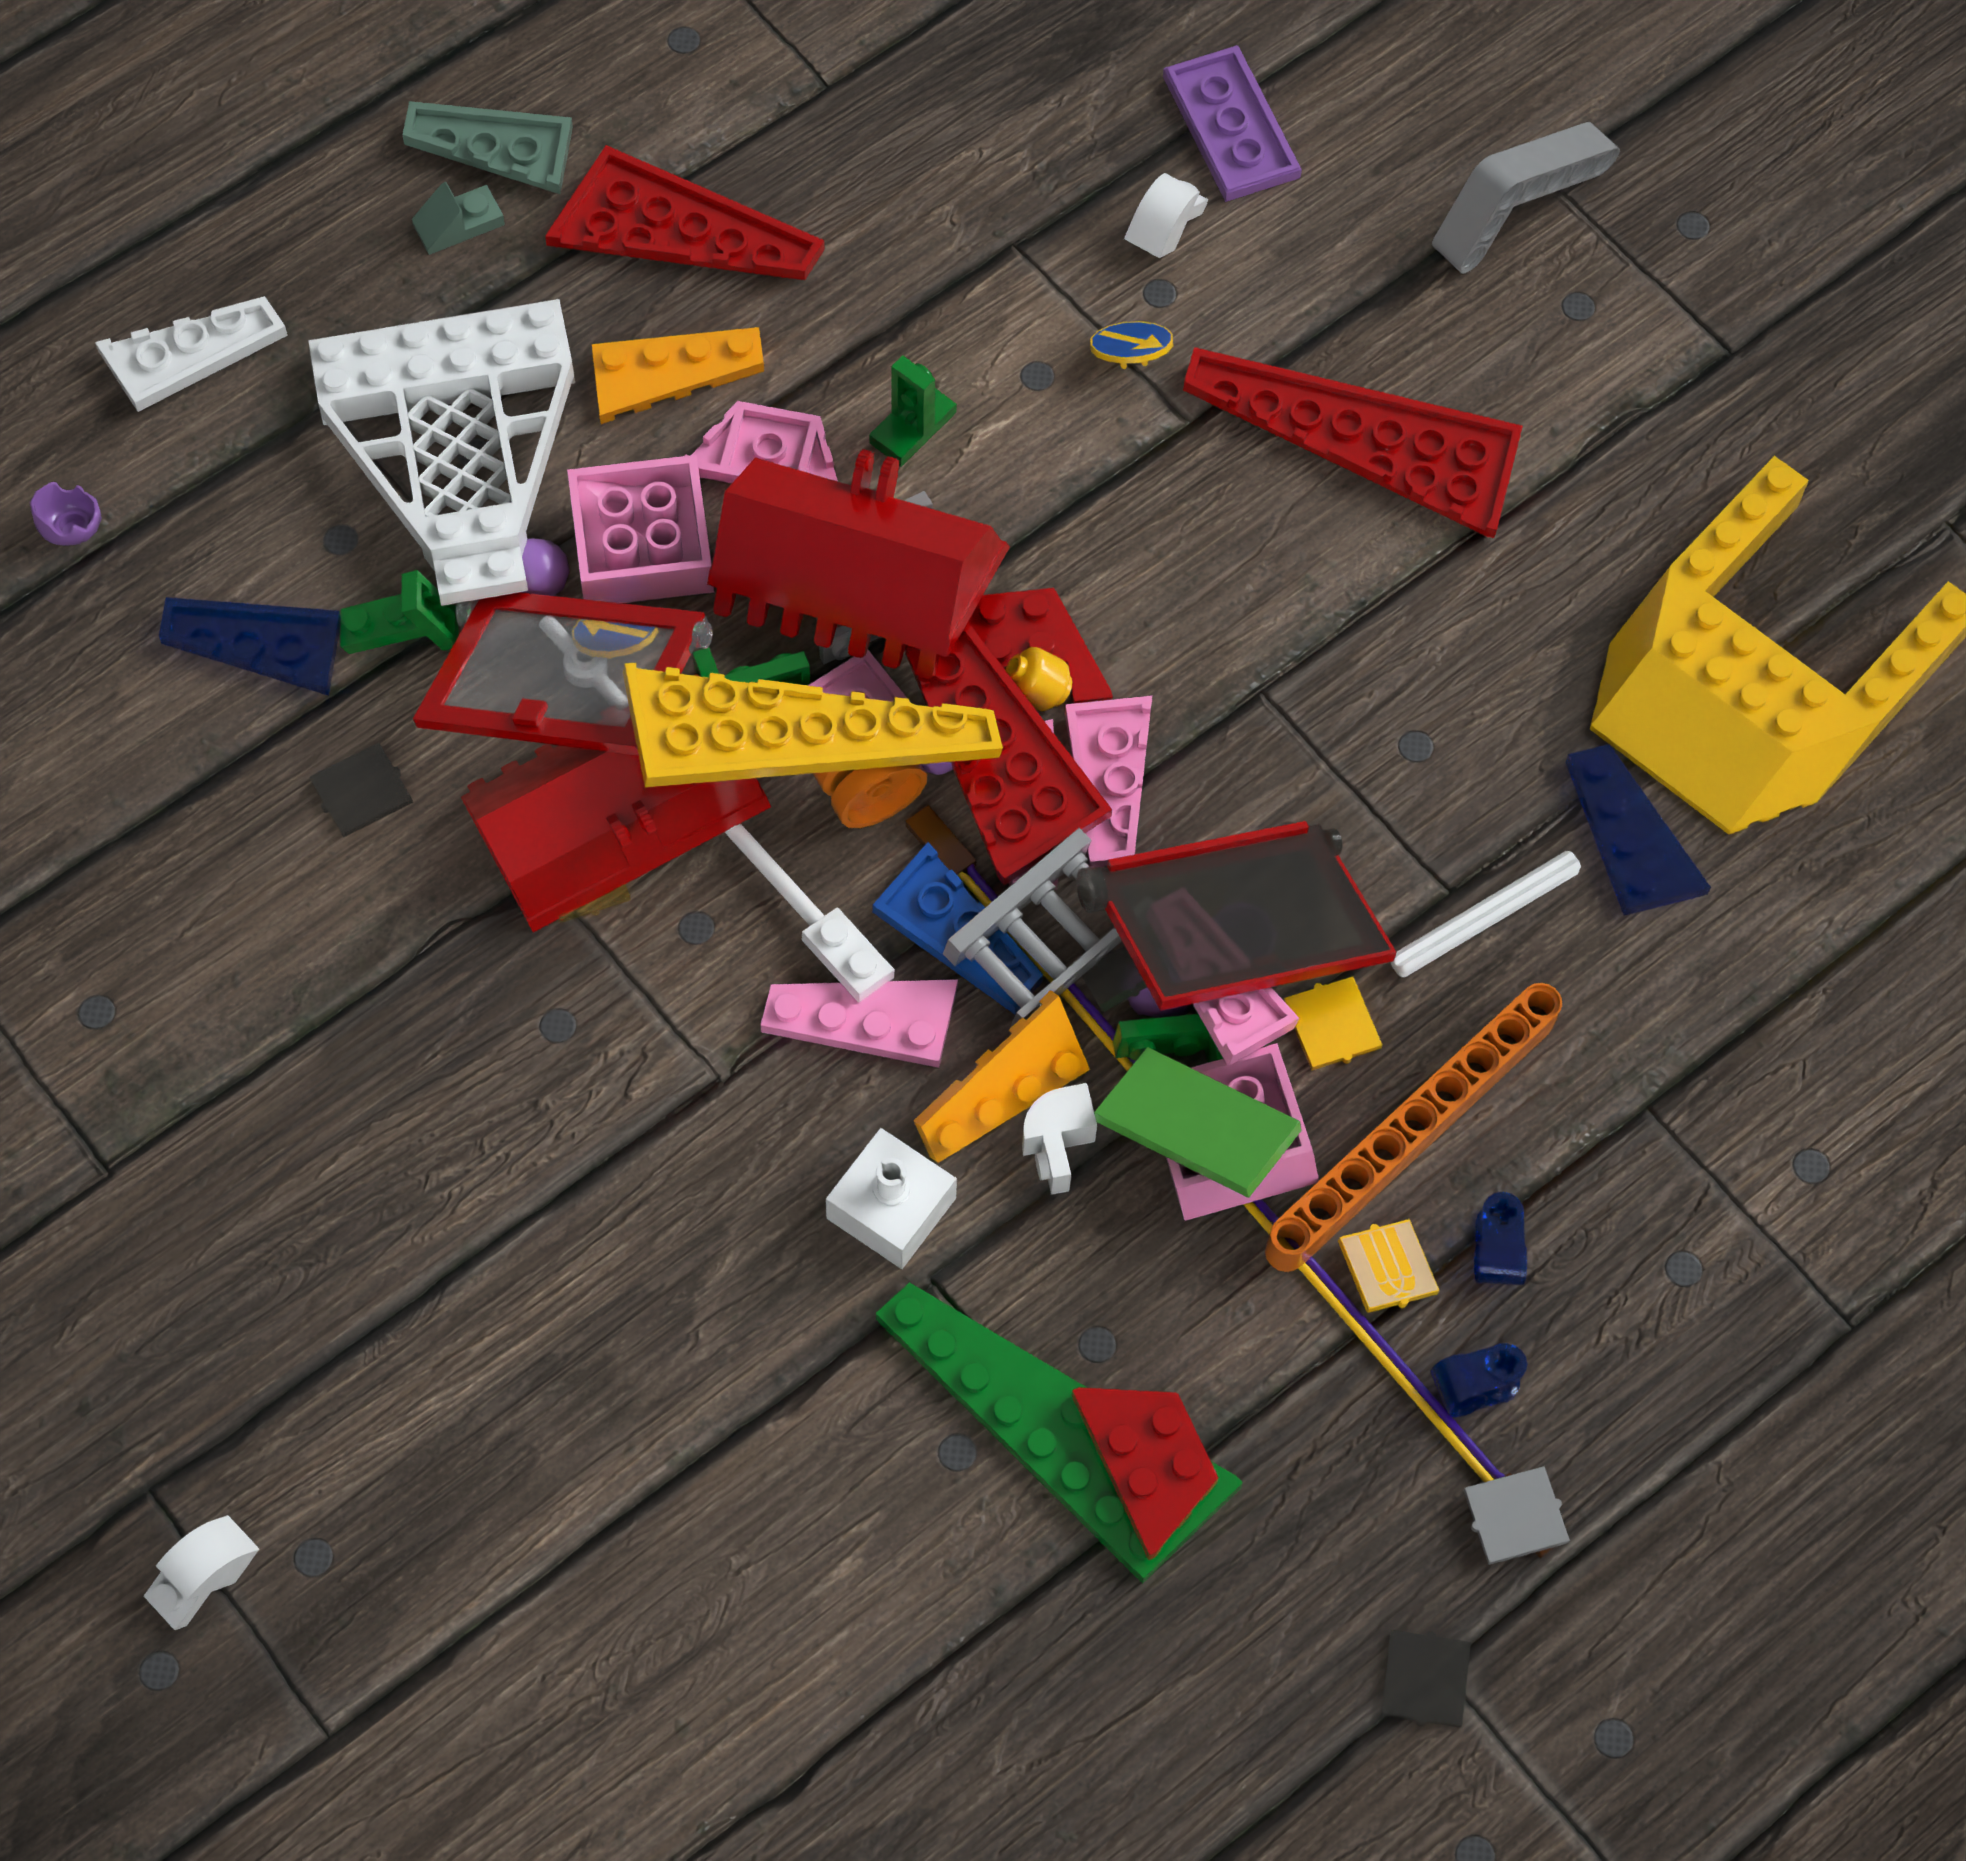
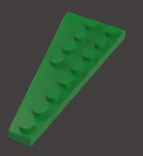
[876,1282,1243,1584]

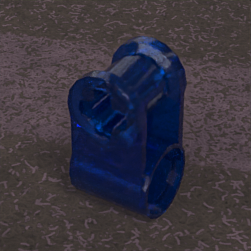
[1474,1192,1527,1285]
[1430,1343,1528,1417]

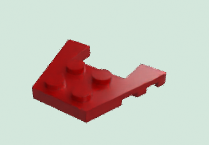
[968,588,1113,704]

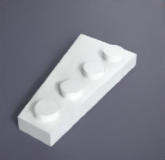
[95,296,288,412]

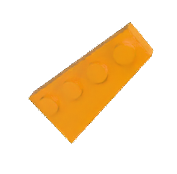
[592,327,764,424]
[913,990,1090,1163]

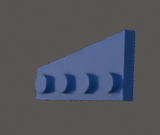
[872,842,1043,1014]

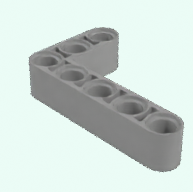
[1432,122,1620,274]

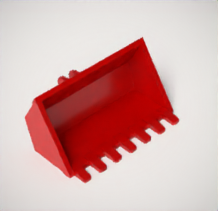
[707,449,1010,679]
[461,674,771,933]

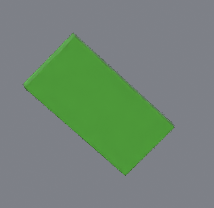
[1094,1047,1302,1198]

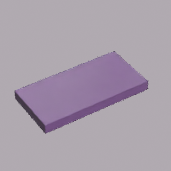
[1163,45,1302,202]

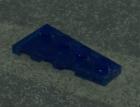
[159,597,341,696]
[1565,744,1711,916]

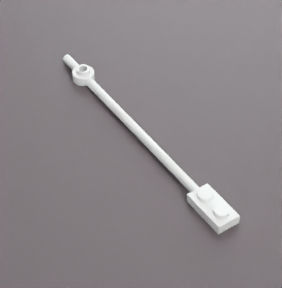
[540,618,895,1003]

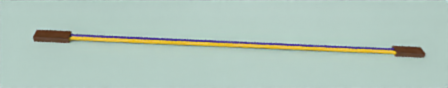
[906,805,1555,1559]

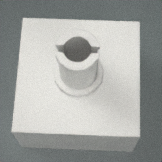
[826,1128,957,1269]

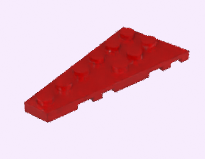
[545,145,825,281]

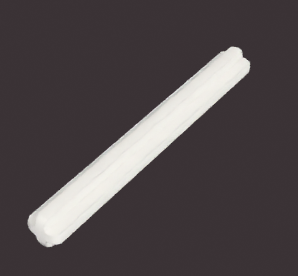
[1390,851,1581,977]

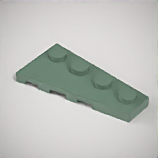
[402,101,573,194]

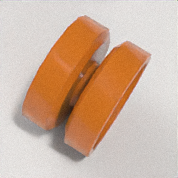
[813,764,927,828]

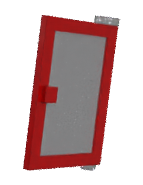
[413,592,713,755]

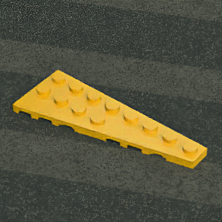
[623,663,1003,787]

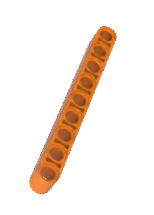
[1265,983,1562,1272]

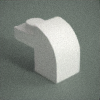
[1124,173,1208,258]
[1022,1083,1097,1195]
[144,1515,259,1630]

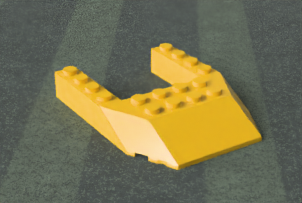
[1590,455,1966,835]

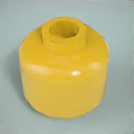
[1006,647,1072,711]

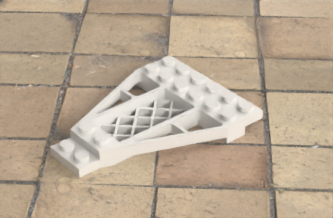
[309,299,575,606]

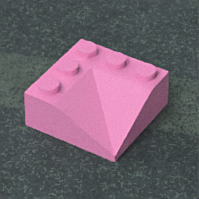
[567,455,714,603]
[1166,1043,1319,1221]

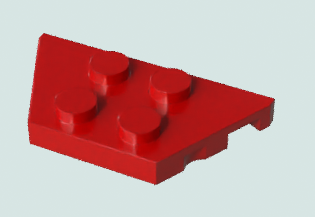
[1072,1387,1219,1560]

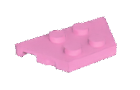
[685,401,838,483]

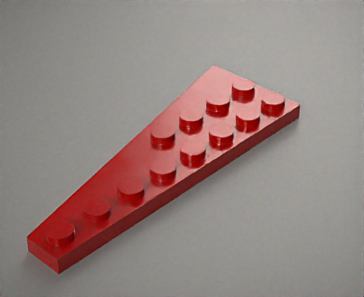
[1183,347,1523,538]
[904,622,1112,885]

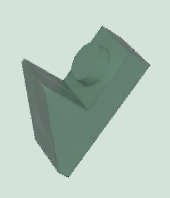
[412,182,505,255]

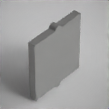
[1464,1466,1570,1565]

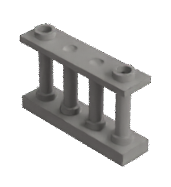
[943,828,1153,1027]

